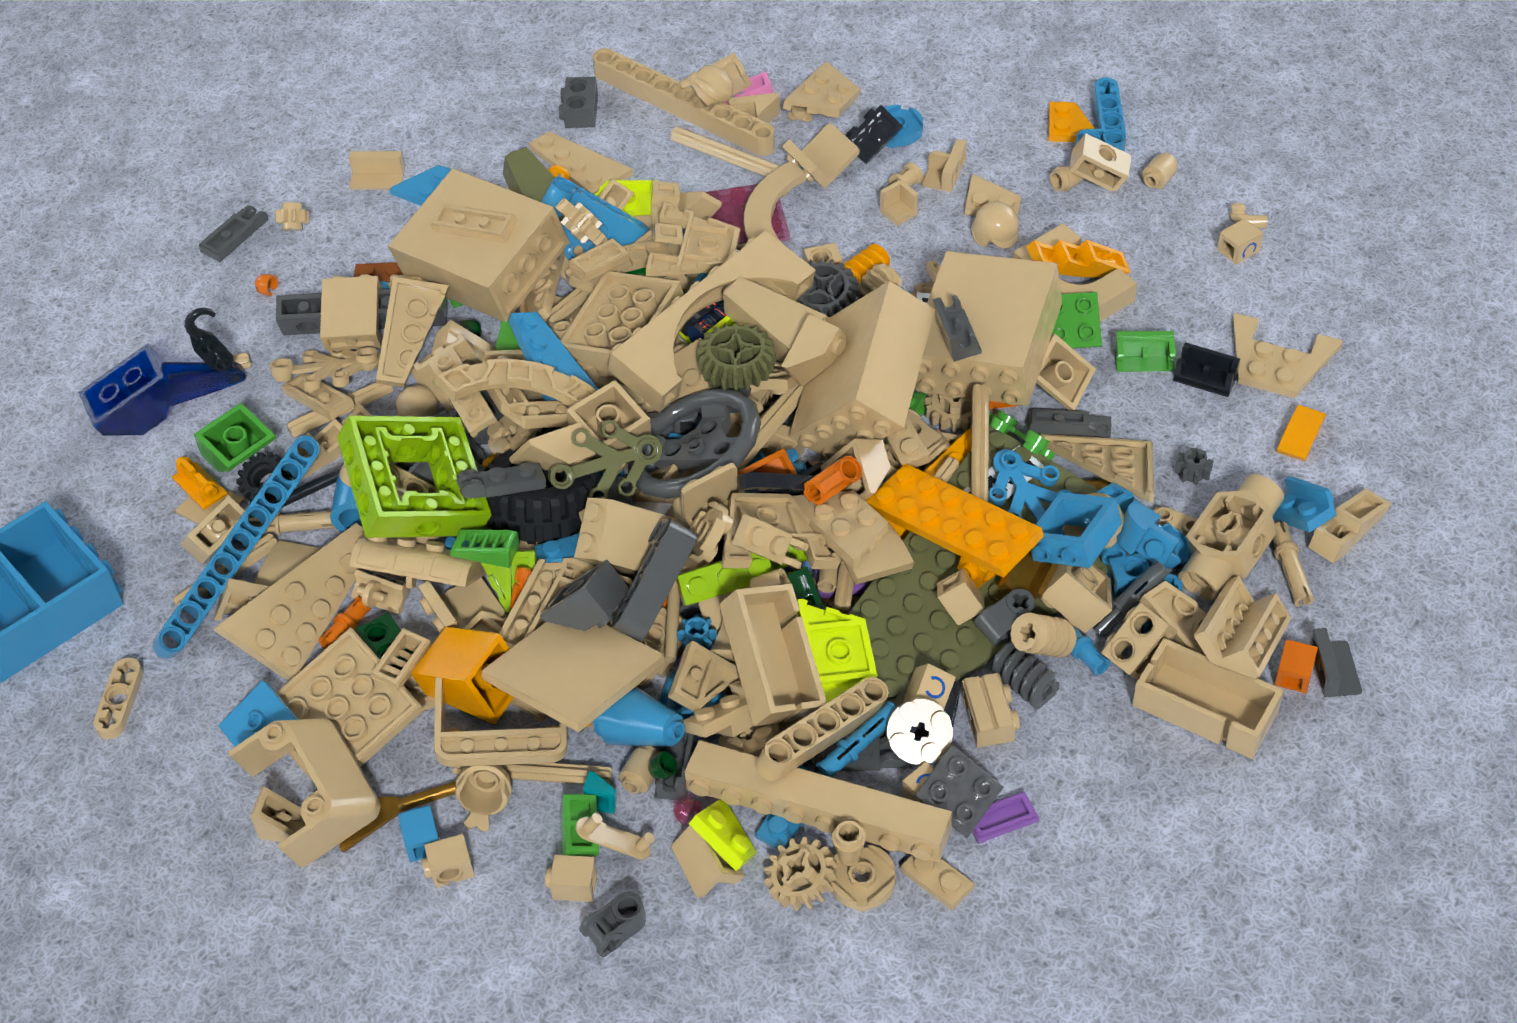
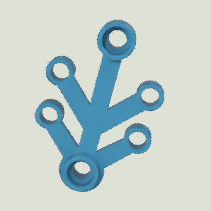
[988,450,1072,535]

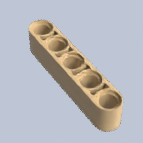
[756,677,889,781]

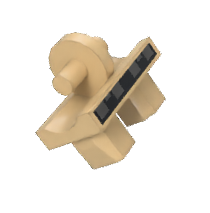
[351,568,410,614]

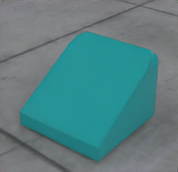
[583,770,617,814]

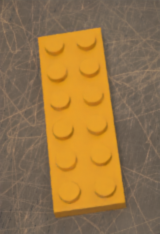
[866,463,1044,578]

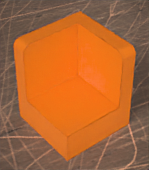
[1275,640,1318,693]

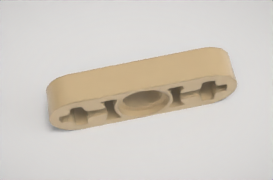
[93,657,143,739]

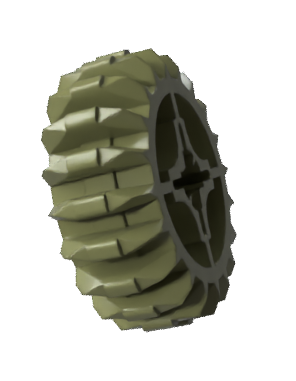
[696,321,776,391]

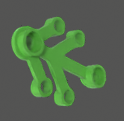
[989,410,1056,461]

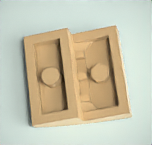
[837,524,914,585]
[254,540,321,586]

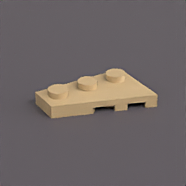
[1139,581,1207,656]

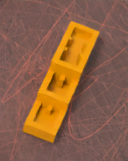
[1027,239,1131,278]

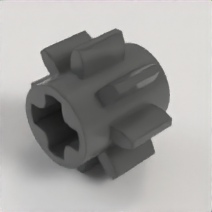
[1175,448,1214,485]

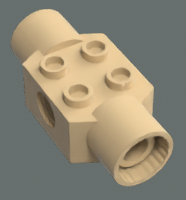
[1178,474,1284,601]

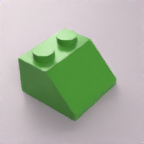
[194,403,277,472]

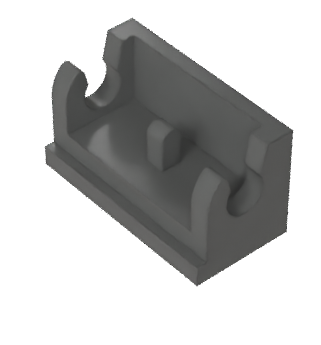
[933,295,982,362]
[654,732,697,801]

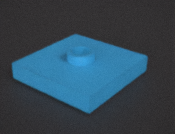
[218,680,299,747]

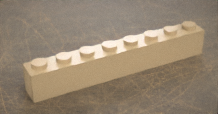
[684,740,952,863]

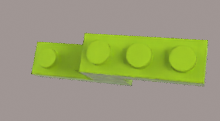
[676,545,808,606]

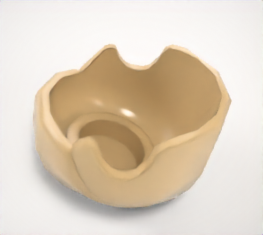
[396,385,439,417]

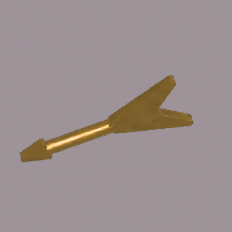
[339,775,459,852]

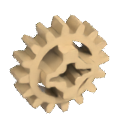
[555,198,607,246]
[925,394,972,433]
[764,837,838,911]

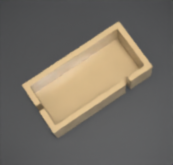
[719,584,827,726]
[1133,638,1284,760]

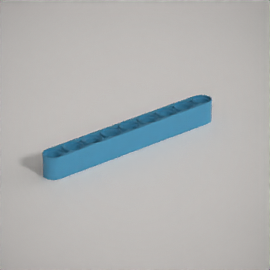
[153,436,319,659]

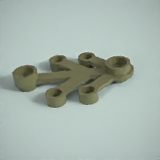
[548,420,662,499]

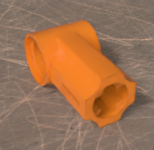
[803,456,862,506]

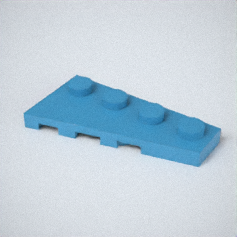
[508,312,599,401]

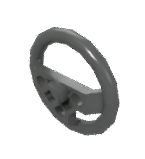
[627,388,761,499]

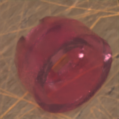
[673,798,702,826]

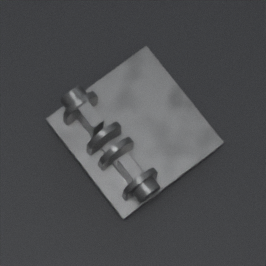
[915,745,1003,838]

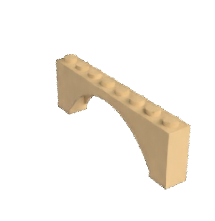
[608,230,816,413]

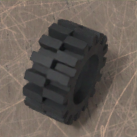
[236,452,293,503]

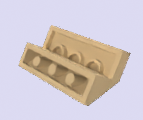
[1194,575,1292,679]

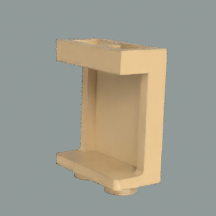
[320,274,382,351]

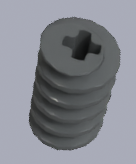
[990,641,1060,709]

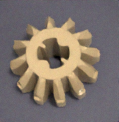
[858,263,902,299]

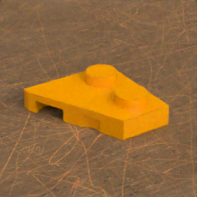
[1048,101,1095,142]

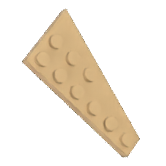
[213,523,365,681]

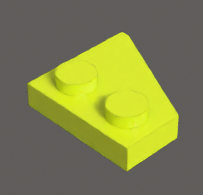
[689,799,757,871]

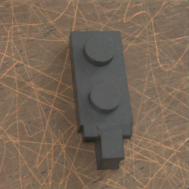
[1030,409,1112,438]

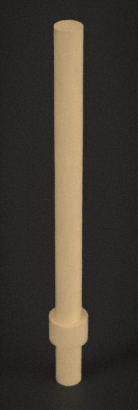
[664,498,685,663]

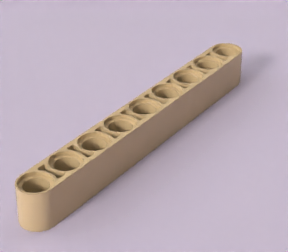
[593,48,775,156]

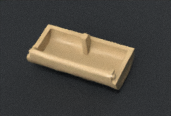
[349,536,486,589]

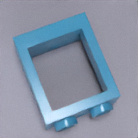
[1031,492,1122,568]

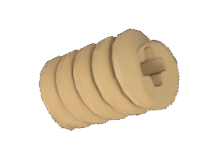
[1010,612,1077,658]

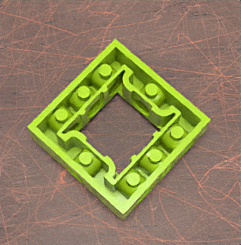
[337,416,492,538]

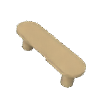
[576,813,655,860]

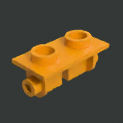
[171,456,228,510]

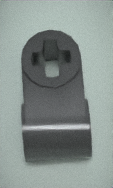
[974,589,1035,647]
[579,892,646,957]

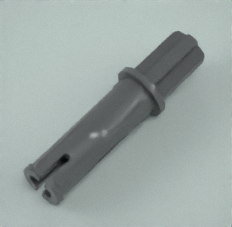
[1093,560,1170,637]

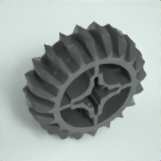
[795,257,860,317]

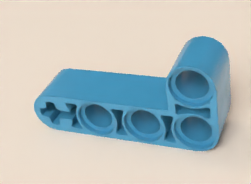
[1076,77,1126,152]
[541,176,649,246]

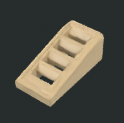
[369,628,431,691]

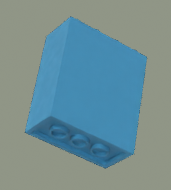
[0,501,123,683]

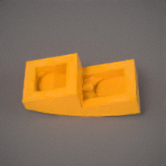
[1277,404,1326,462]

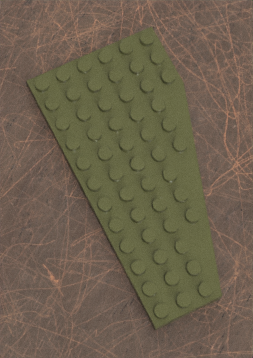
[845,426,1108,738]

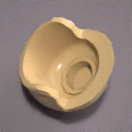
[971,201,1019,249]

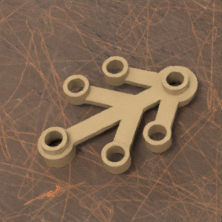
[270,347,380,391]

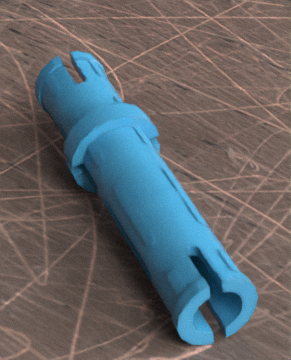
[816,701,896,778]

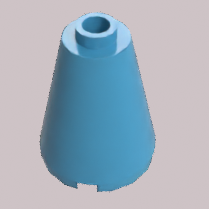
[594,687,685,746]

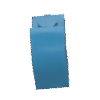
[1117,499,1180,566]

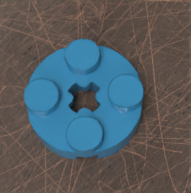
[884,105,923,148]

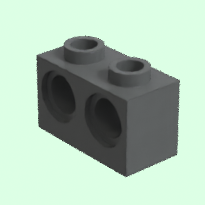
[559,77,598,128]

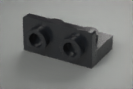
[845,105,903,165]

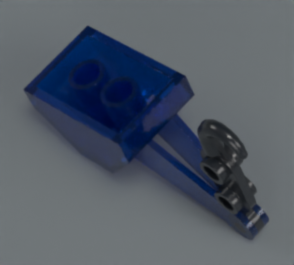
[78,307,246,436]

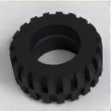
[484,447,597,545]

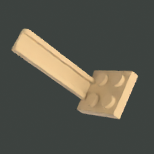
[413,333,498,438]

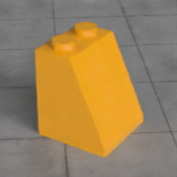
[411,627,514,724]

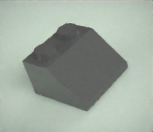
[540,559,629,631]

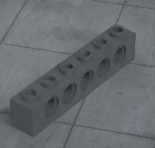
[276,289,447,336]

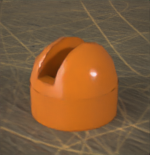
[255,274,278,296]

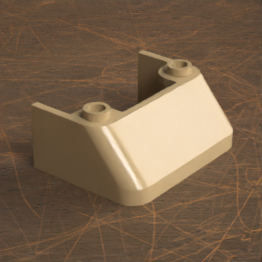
[434,677,568,767]
[228,718,381,868]

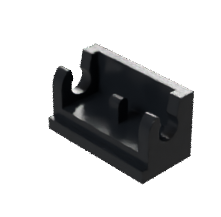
[1173,342,1240,397]

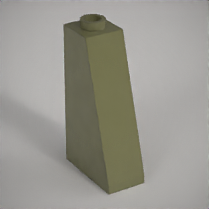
[503,146,564,221]

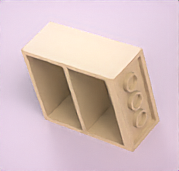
[388,168,569,322]
[915,251,1062,406]
[789,281,936,460]

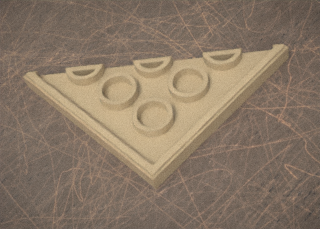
[1039,433,1154,503]

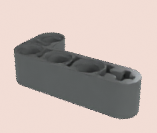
[611,518,698,642]

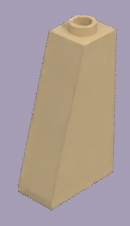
[722,276,826,363]

